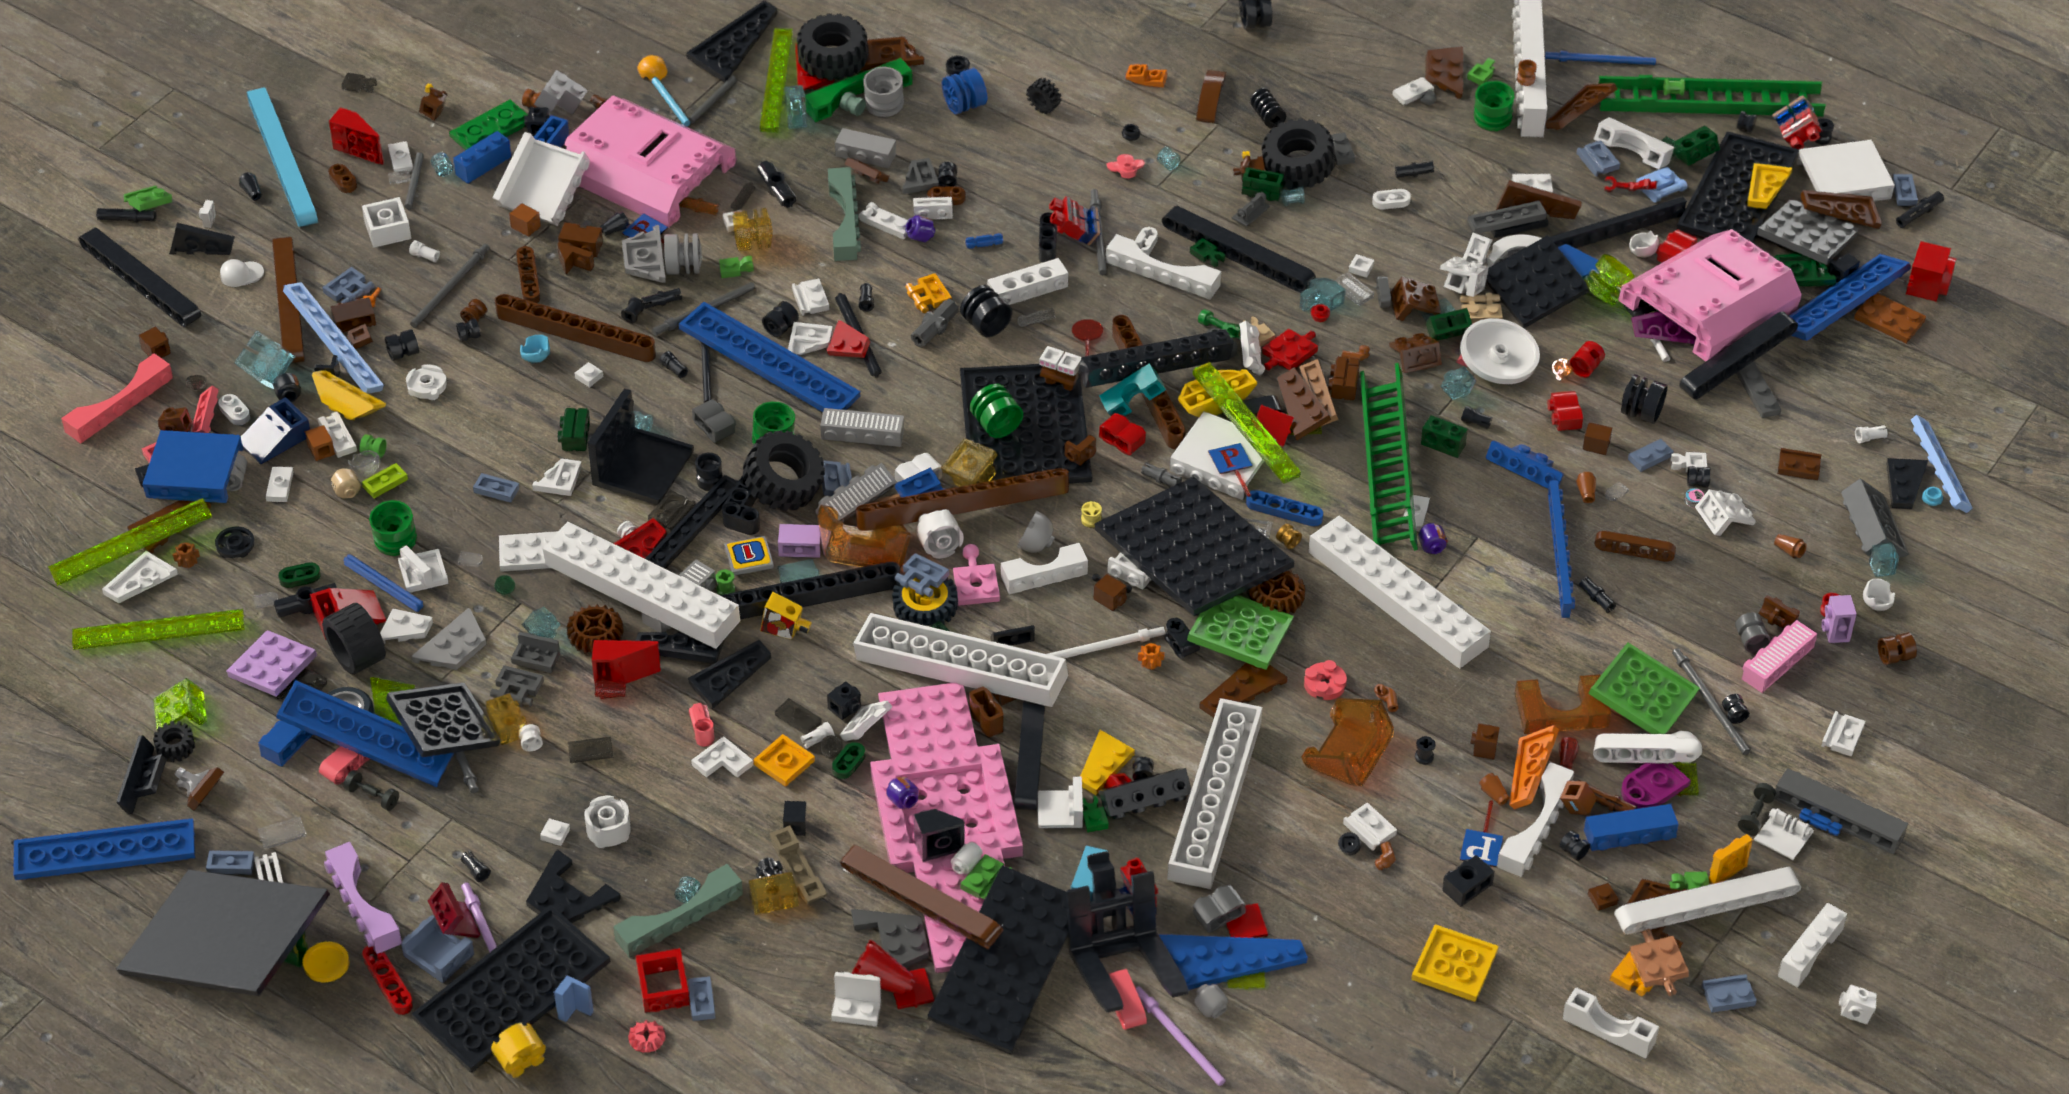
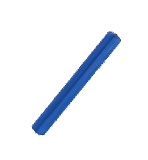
[343,554,424,612]

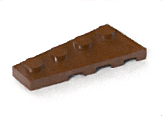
[1496,180,1582,220]
[1277,368,1331,441]
[1199,663,1288,718]

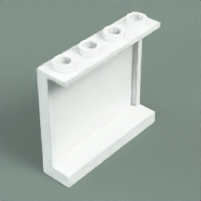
[493,132,590,226]
[1797,140,1894,201]
[1170,412,1276,500]

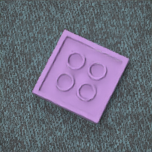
[226,630,317,697]

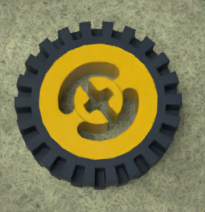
[892,577,958,628]

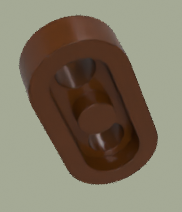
[328,164,357,193]
[928,186,966,205]

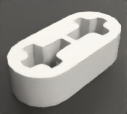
[1135,227,1158,255]

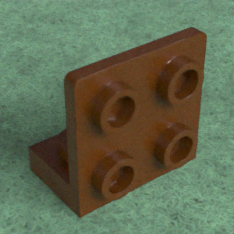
[1390,277,1441,321]
[1389,333,1442,373]

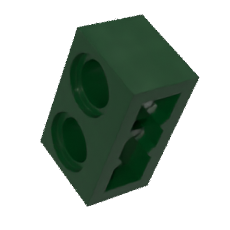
[1673,125,1720,166]
[1426,308,1472,341]
[1421,415,1468,458]

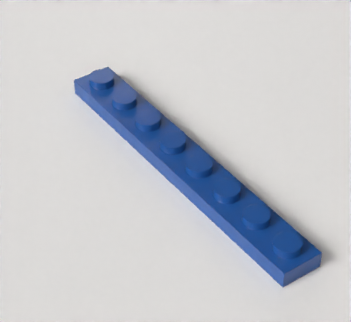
[1548,481,1575,618]

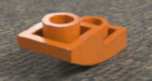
[1125,64,1168,87]

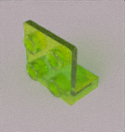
[153,678,207,730]

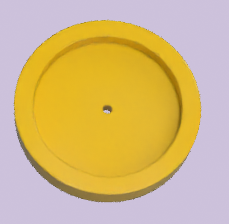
[303,942,349,982]

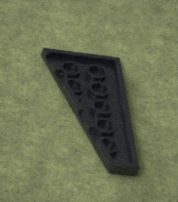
[686,0,778,82]

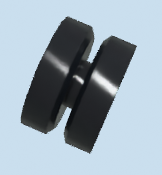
[1239,0,1273,30]

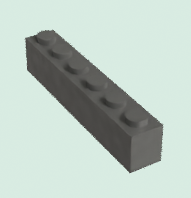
[1775,768,1908,854]

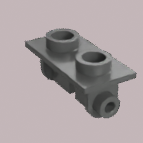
[1232,192,1270,227]

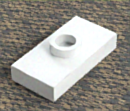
[1393,77,1434,105]
[388,141,413,174]
[266,467,294,502]
[1401,495,1430,532]

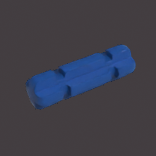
[965,233,1003,249]
[1799,808,1842,836]

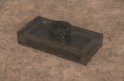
[775,698,822,735]
[568,736,614,763]

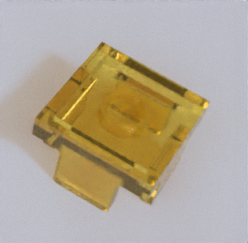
[940,438,998,487]

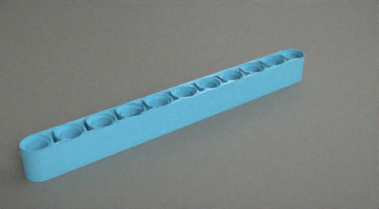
[247,87,318,227]

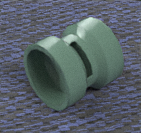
[840,92,866,116]

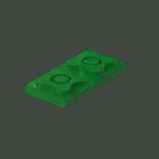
[449,99,528,150]

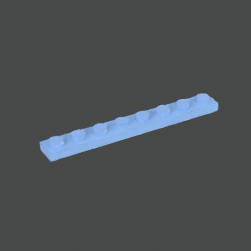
[283,282,384,394]

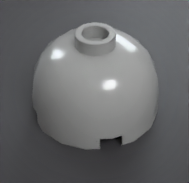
[1017,511,1055,553]

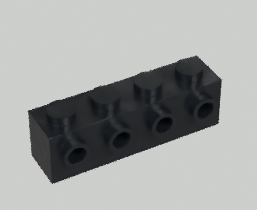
[1099,768,1192,819]

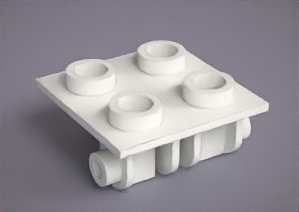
[1754,808,1814,860]

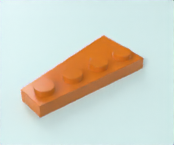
[1509,725,1559,810]

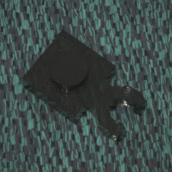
[341,73,377,93]

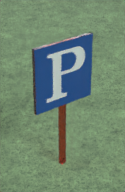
[1460,800,1503,867]

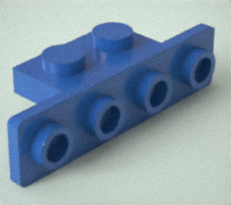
[1486,440,1564,489]

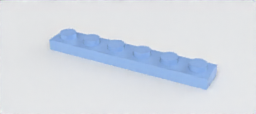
[1911,415,1973,513]

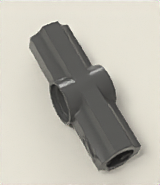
[911,299,959,348]

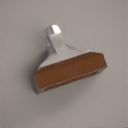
[175,767,224,811]

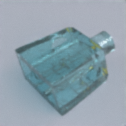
[784,85,807,129]

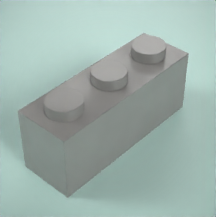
[835,128,896,169]

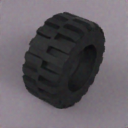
[797,13,868,81]
[1261,118,1336,190]
[743,431,825,511]

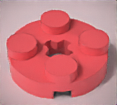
[1304,660,1347,700]

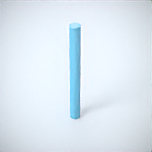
[651,77,690,127]

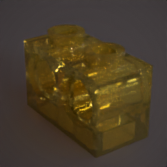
[485,693,527,745]

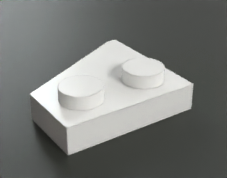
[532,458,582,496]
[380,609,433,644]
[840,700,892,741]

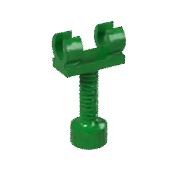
[1198,309,1241,340]

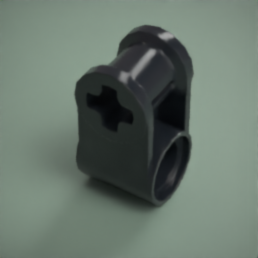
[1165,618,1200,659]

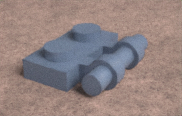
[322,267,375,303]
[895,553,949,597]

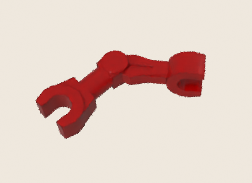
[1604,176,1657,192]

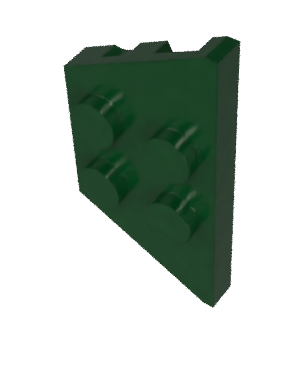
[1774,254,1836,287]

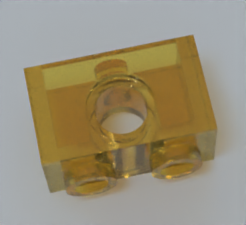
[748,872,799,915]

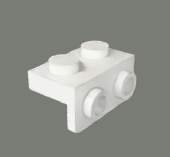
[913,197,953,219]
[1108,552,1152,590]

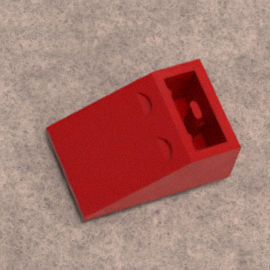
[329,107,384,165]
[310,588,386,640]
[591,640,661,688]

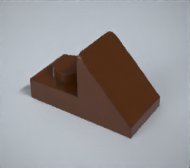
[557,241,595,275]

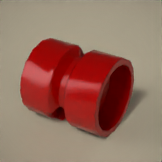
[1569,341,1605,378]

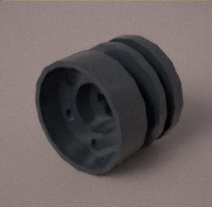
[960,285,1012,338]
[1621,374,1668,424]

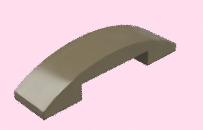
[770,826,827,904]

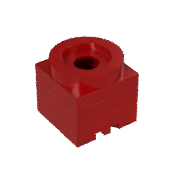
[1906,241,1957,302]

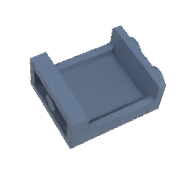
[401,915,474,983]

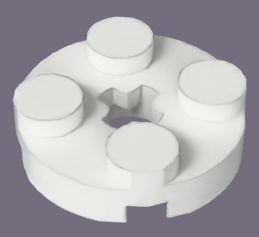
[406,365,447,400]

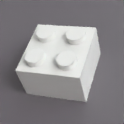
[362,197,411,248]

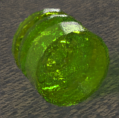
[1584,254,1636,305]

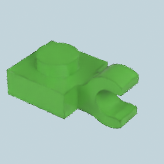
[1467,58,1495,85]
[719,256,754,278]
[1669,872,1710,890]

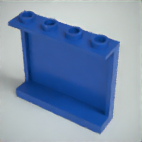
[142,430,244,503]

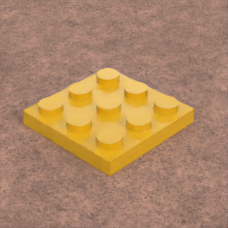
[1411,924,1499,1002]

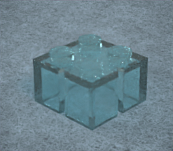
[234,330,295,389]

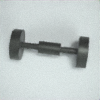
[344,770,399,811]
[1738,783,1777,835]

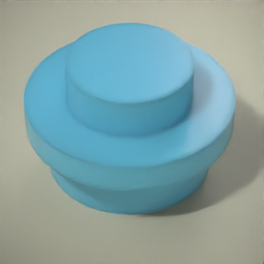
[1922,487,1943,506]

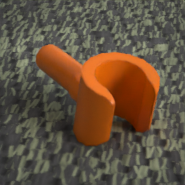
[363,287,381,307]

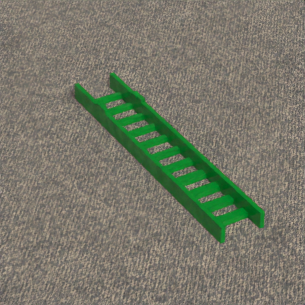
[1598,75,1826,117]
[1360,363,1418,551]

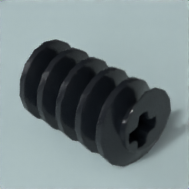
[1250,88,1287,128]

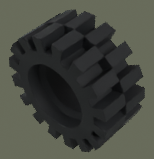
[1026,78,1062,114]
[153,721,195,762]

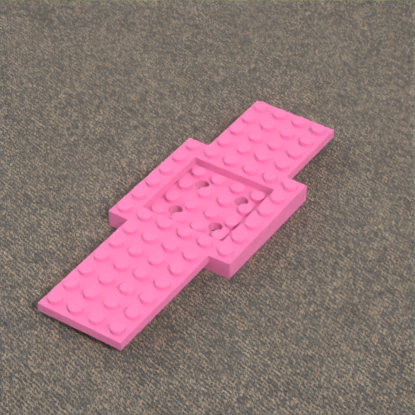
[870,683,1023,973]

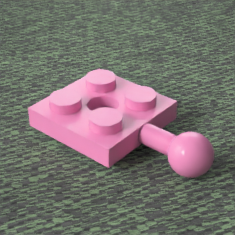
[953,544,1000,606]

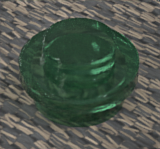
[494,575,515,595]

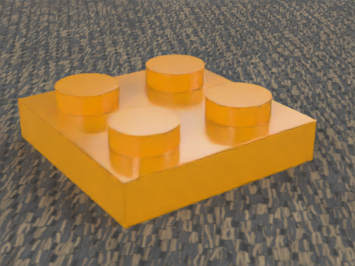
[753,734,815,787]
[1709,834,1753,885]

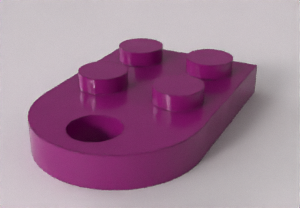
[1621,763,1691,809]

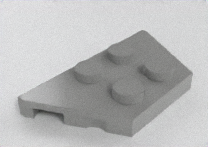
[622,225,666,283]
[412,608,486,670]

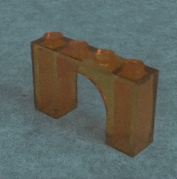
[1514,674,1611,734]

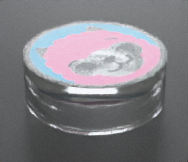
[1684,488,1705,508]

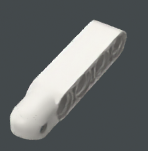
[1593,734,1702,763]

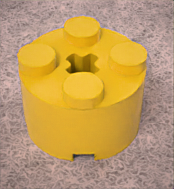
[491,1023,546,1078]

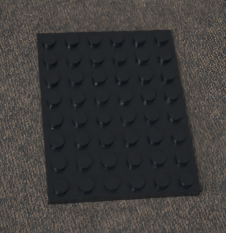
[1095,477,1294,616]

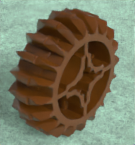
[1249,570,1306,614]
[566,603,624,654]

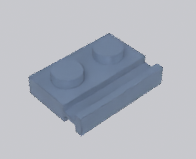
[1577,140,1620,177]
[822,460,852,496]
[1702,974,1756,1013]

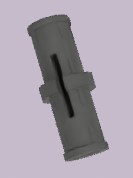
[1141,462,1182,487]

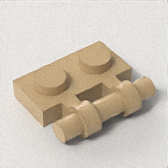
[1460,293,1503,324]

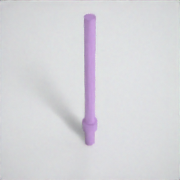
[461,883,497,952]
[1135,986,1225,1086]

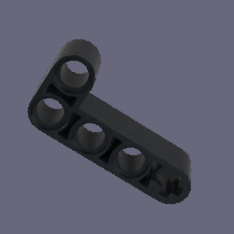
[722,475,760,535]

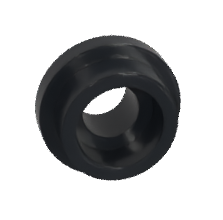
[1122,124,1141,141]

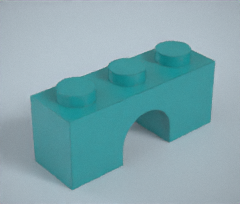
[1099,364,1166,416]

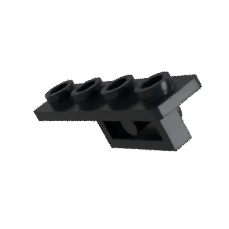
[116,735,167,815]

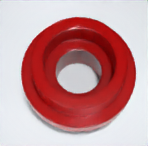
[1311,304,1330,322]

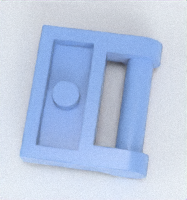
[1636,166,1687,203]

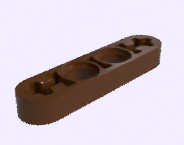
[516,246,540,303]
[1594,531,1676,562]

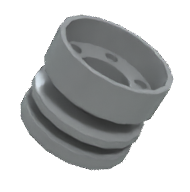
[864,67,904,117]
[664,233,702,275]

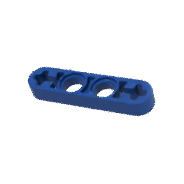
[1246,490,1323,527]

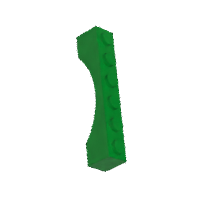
[804,58,912,123]

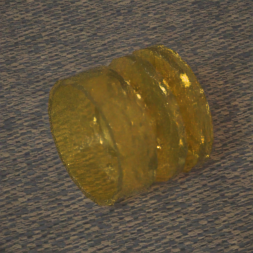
[733,208,773,252]

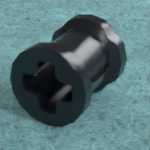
[621,297,645,323]
[1415,736,1436,765]

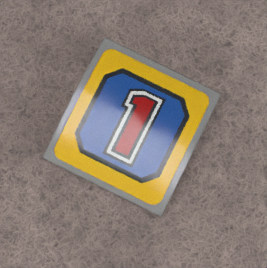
[724,536,774,576]

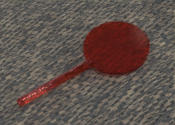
[1072,319,1103,356]

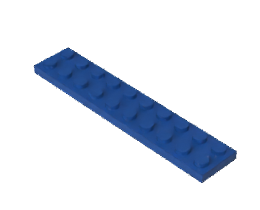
[679,302,861,412]

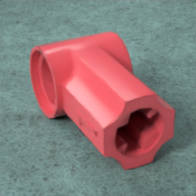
[689,703,715,747]

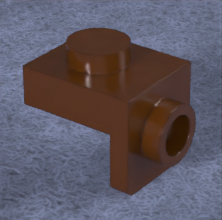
[1065,435,1097,466]

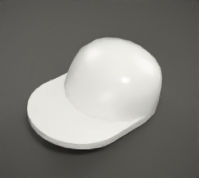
[220,259,264,287]

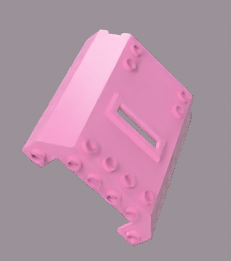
[564,96,736,228]
[1618,229,1802,361]

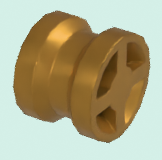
[1276,523,1302,549]

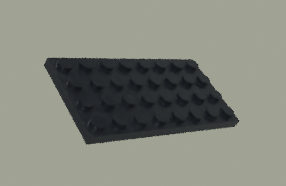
[1677,131,1799,244]
[927,865,1069,1055]
[411,905,611,1073]

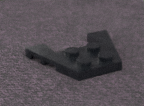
[526,849,621,923]

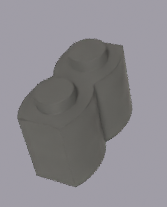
[692,399,736,443]
[1193,885,1246,933]

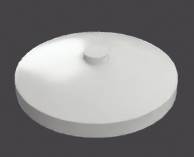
[1460,318,1540,384]

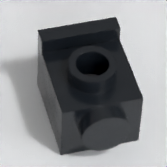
[1828,253,1860,283]

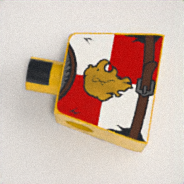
[760,592,812,639]

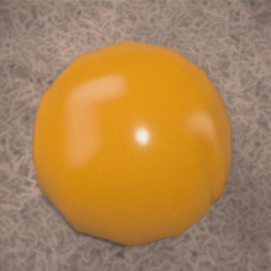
[637,55,668,81]

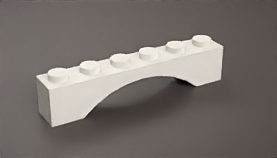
[1106,234,1221,300]
[1497,762,1574,877]

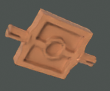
[1630,929,1689,996]

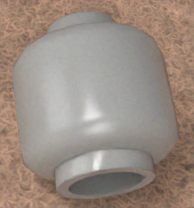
[1194,984,1228,1019]

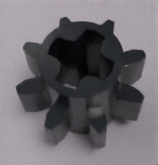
[755,858,784,885]

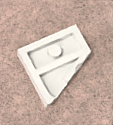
[788,322,833,356]

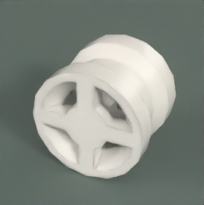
[518,724,543,752]

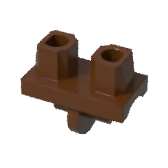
[1758,595,1800,629]

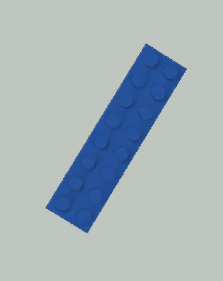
[1789,254,1911,341]
[276,680,454,787]
[14,818,195,880]

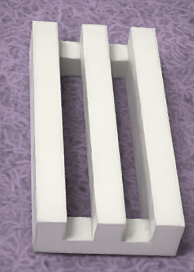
[254,852,283,883]

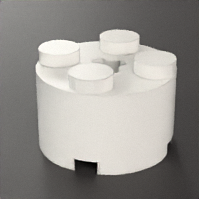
[916,509,964,559]
[584,795,631,848]

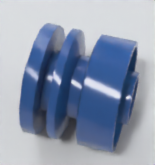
[942,68,987,115]

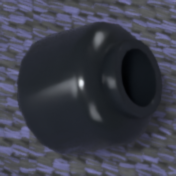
[273,373,301,402]

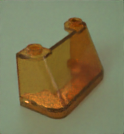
[818,504,911,568]
[1301,698,1394,787]

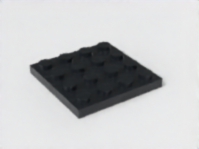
[1486,235,1590,328]
[386,682,501,757]

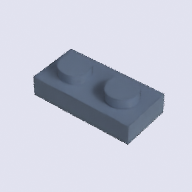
[1892,174,1918,206]
[1628,439,1673,472]
[473,473,520,502]
[206,851,255,874]
[688,976,715,1021]

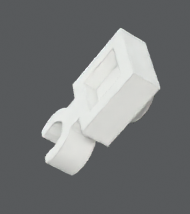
[1671,452,1707,472]

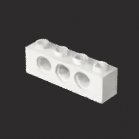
[987,258,1068,305]

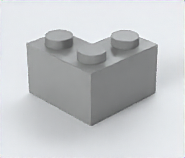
[534,70,588,115]

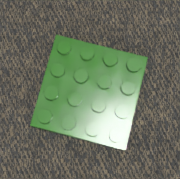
[1187,595,1294,670]
[1588,642,1700,734]

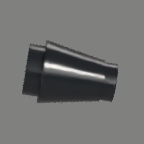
[239,172,262,201]
[600,212,630,236]

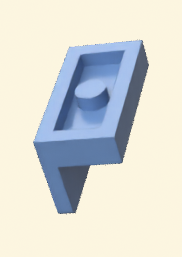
[554,976,594,1022]

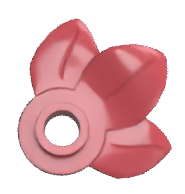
[1107,154,1145,178]

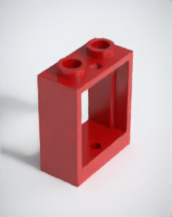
[635,948,690,1013]

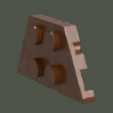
[861,36,924,70]
[1425,46,1463,99]

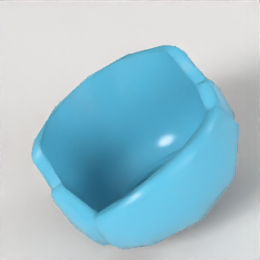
[520,335,550,363]

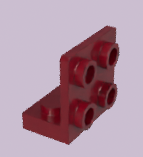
[427,882,481,938]

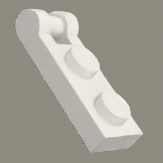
[858,202,908,239]
[1240,321,1265,376]
[318,412,357,458]

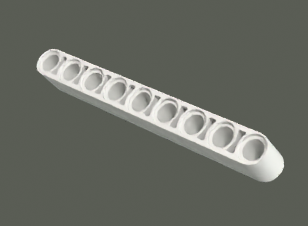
[1614,867,1801,934]

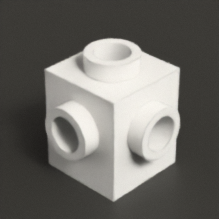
[1839,985,1876,1024]

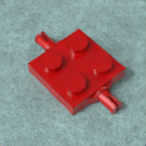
[1262,329,1318,371]

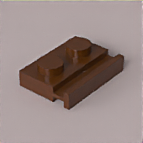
[845,157,890,183]
[1777,448,1822,481]

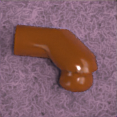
[1341,345,1370,361]
[1374,684,1399,712]
[1375,842,1395,870]

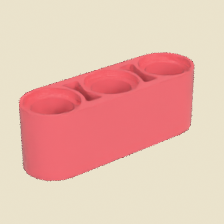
[319,746,370,785]
[1108,969,1147,1030]

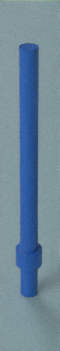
[1545,51,1656,65]

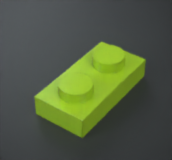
[362,463,408,499]

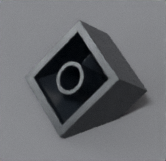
[914,809,965,862]

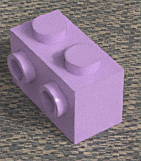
[778,524,822,558]
[1822,595,1856,643]

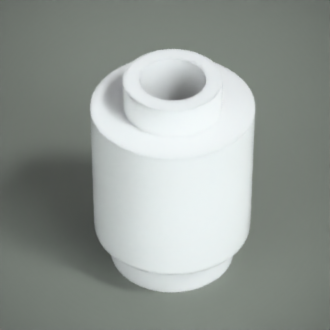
[951,842,983,875]

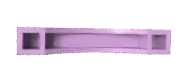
[324,842,402,954]

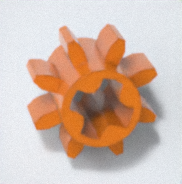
[1138,643,1164,670]

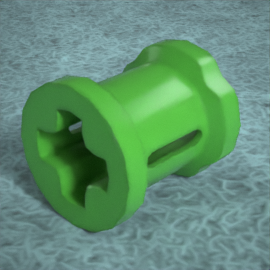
[1664,79,1685,96]
[716,569,735,596]

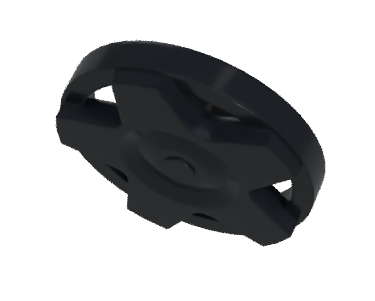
[215,526,255,558]

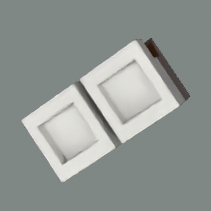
[1039,346,1081,390]

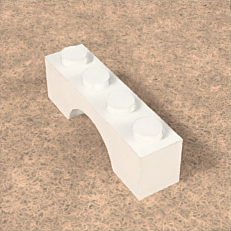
[1594,117,1674,170]
[1001,543,1088,594]
[1778,903,1847,988]
[1563,987,1659,1059]

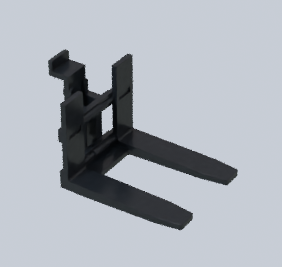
[1067,851,1189,1013]

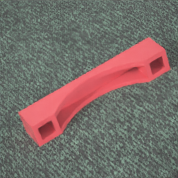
[61,353,173,444]

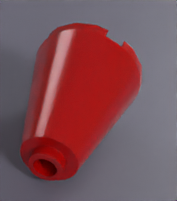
[851,939,915,995]

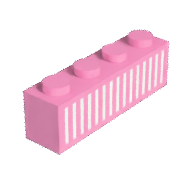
[1742,620,1817,693]

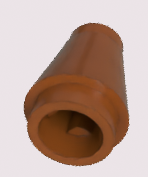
[1576,472,1596,503]
[1774,534,1807,558]
[1479,773,1510,806]

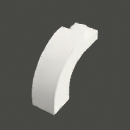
[1444,233,1492,294]
[1486,235,1541,268]

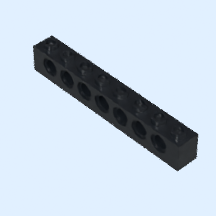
[1078,329,1234,388]

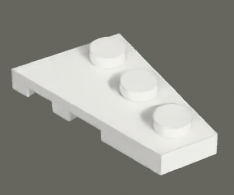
[102,551,178,603]

